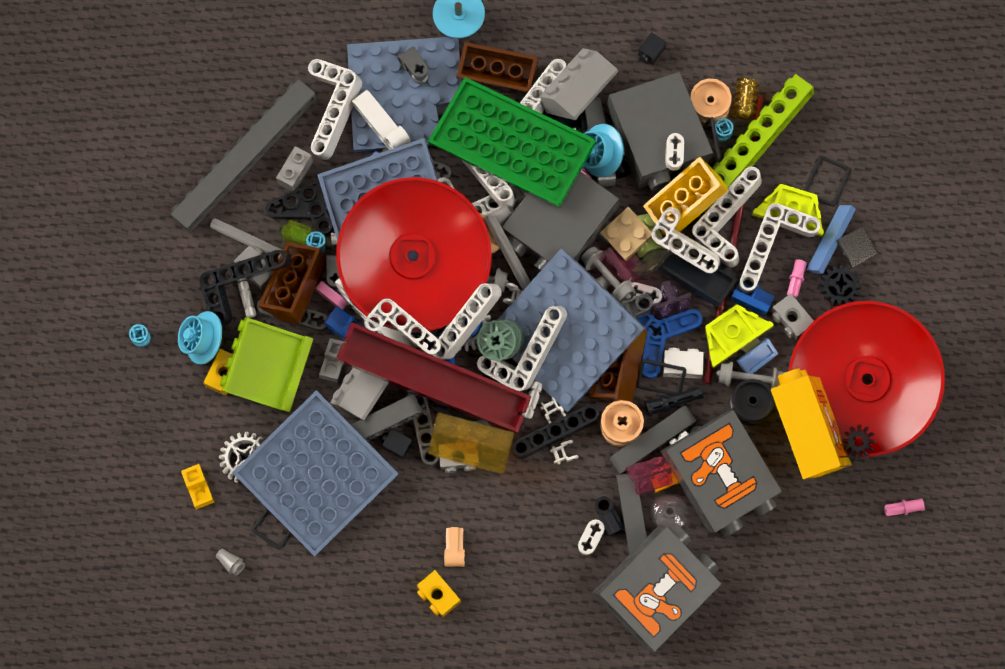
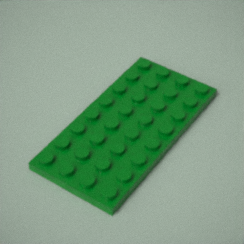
[428,77,597,208]

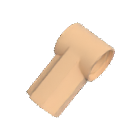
[444,527,465,567]

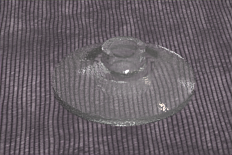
[650,494,689,529]

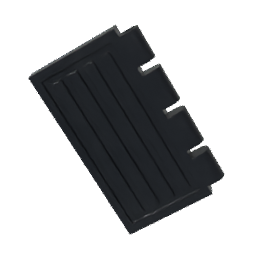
[654,239,738,308]

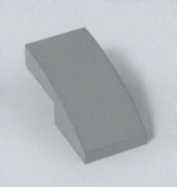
[319,338,346,383]

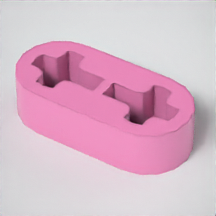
[315,281,349,310]

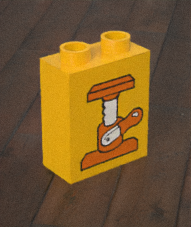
[771,368,852,479]

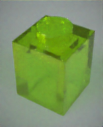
[281,220,312,245]

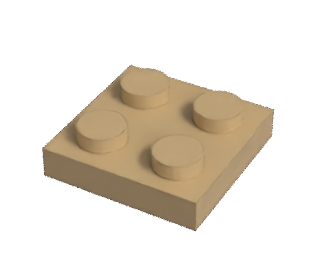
[600,207,652,261]

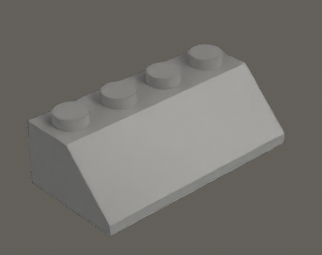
[540,48,618,120]
[330,368,389,421]

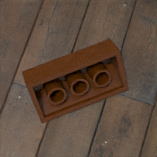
[456,42,538,93]
[258,242,326,324]
[588,329,647,403]

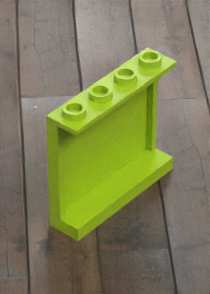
[220,317,313,412]

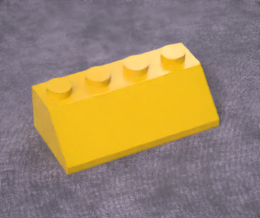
[643,157,729,235]

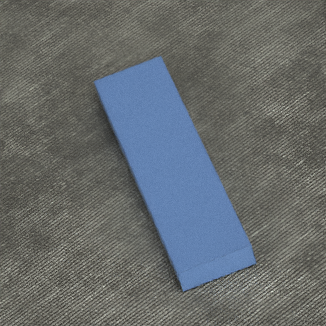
[806,205,856,274]

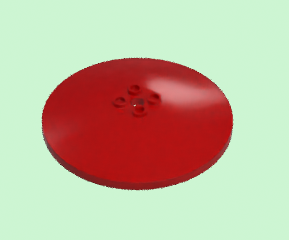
[336,177,492,333]
[789,301,945,457]

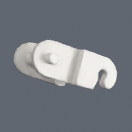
[503,283,522,305]
[540,397,566,424]
[550,440,579,464]

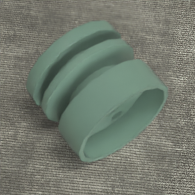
[477,319,525,361]

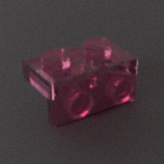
[603,247,647,282]
[626,456,673,495]

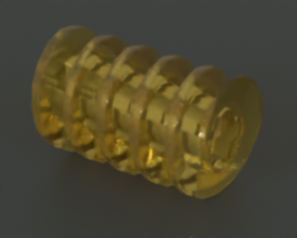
[732,77,760,120]

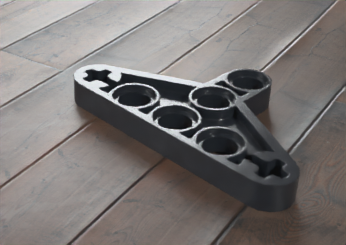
[265,179,333,236]

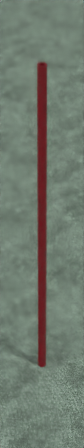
[703,96,765,384]

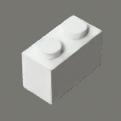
[663,348,703,379]

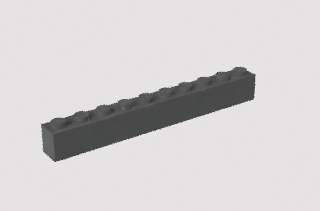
[171,79,317,233]

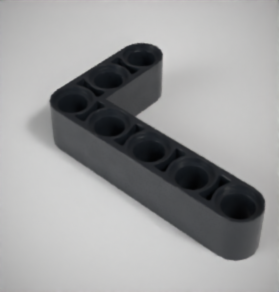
[199,250,292,325]

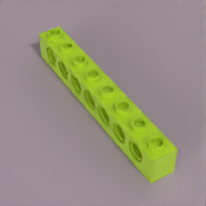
[712,74,814,203]

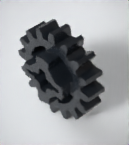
[819,265,862,306]

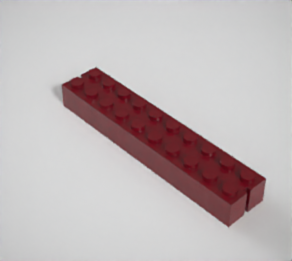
[335,323,532,433]

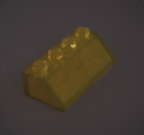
[428,413,514,474]

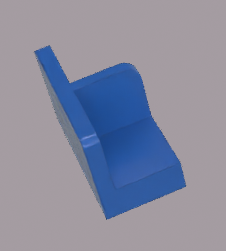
[731,282,774,317]
[323,306,364,339]

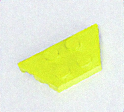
[752,184,824,237]
[705,305,774,368]

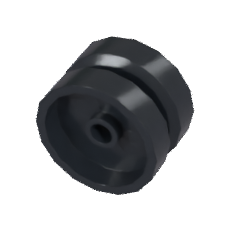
[730,379,775,426]

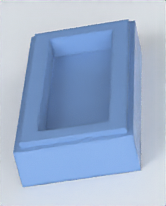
[736,338,778,374]

